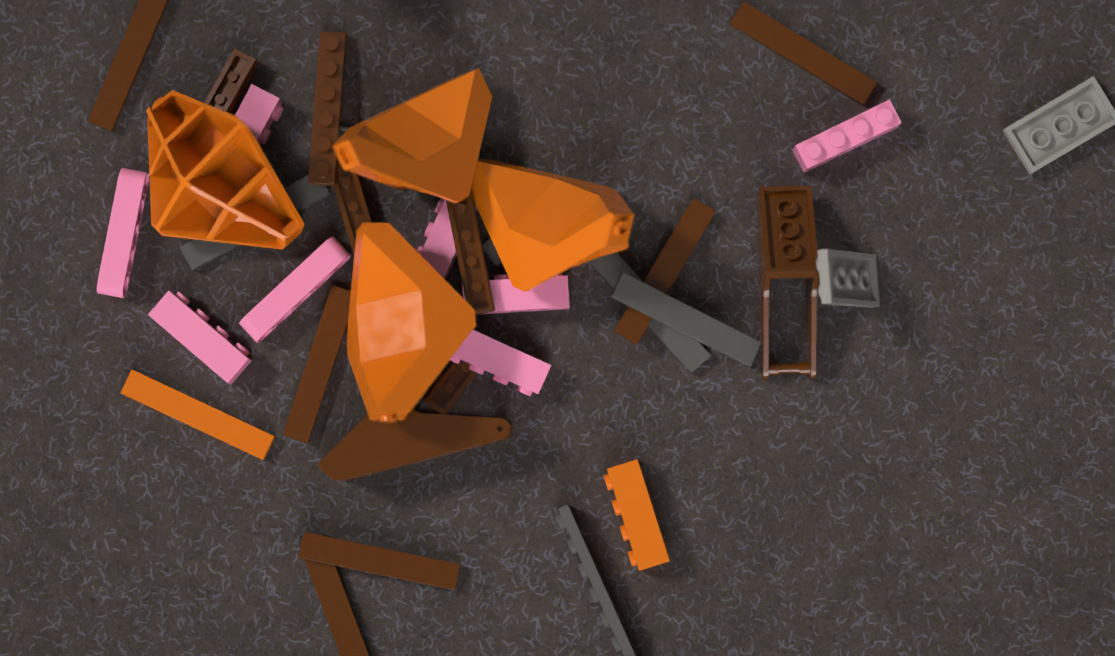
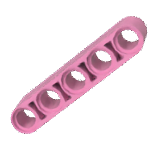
[97,168,149,298]
[239,236,351,343]

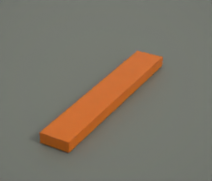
[121,370,275,460]

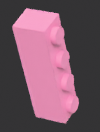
[235,84,283,146]
[792,99,902,173]
[417,198,477,280]
[462,273,570,315]
[148,291,252,384]
[450,330,551,397]

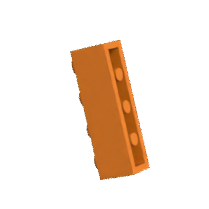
[603,459,670,571]

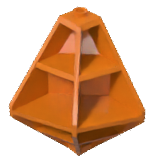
[333,68,492,203]
[146,90,304,250]
[471,159,634,292]
[346,223,476,423]

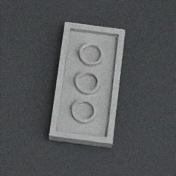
[1003,76,1115,175]
[816,249,880,308]

